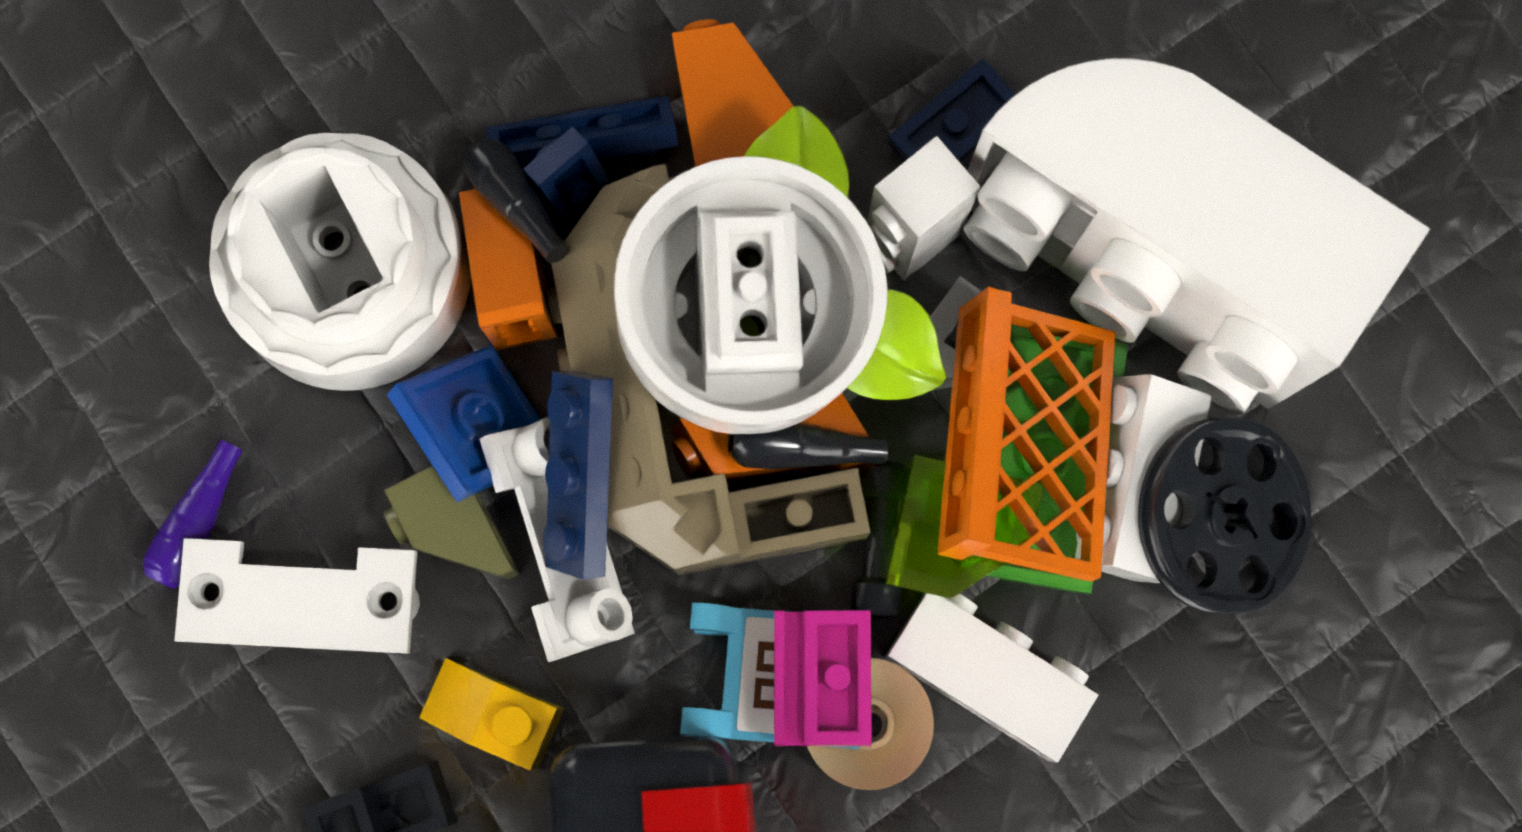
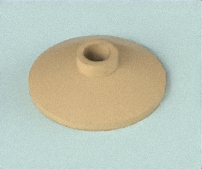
[807,658,934,790]

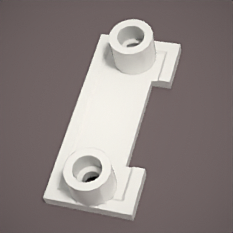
[479,417,635,662]
[174,538,420,654]

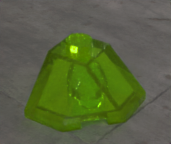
[886,455,1044,599]

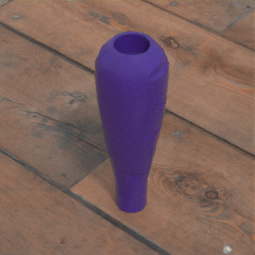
[142,439,243,589]

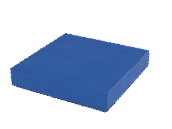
[387,345,541,503]

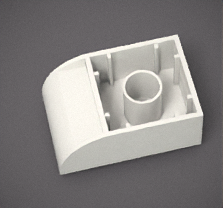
[963,59,1430,415]

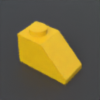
[419,658,564,770]

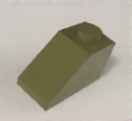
[383,465,520,580]

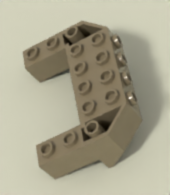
[546,164,871,576]

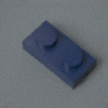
[888,58,1016,162]
[524,126,612,235]

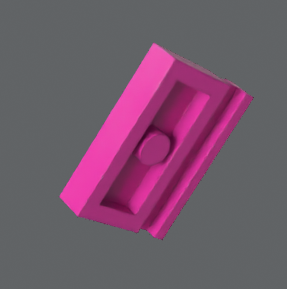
[774,611,872,747]

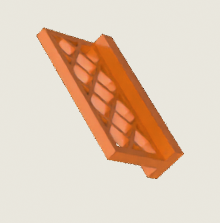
[937,287,1115,582]

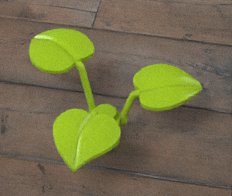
[740,106,946,400]

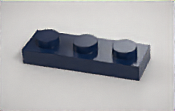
[486,95,679,168]
[543,370,613,580]

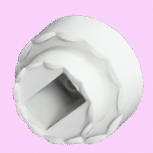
[209,133,471,391]
[614,157,887,434]

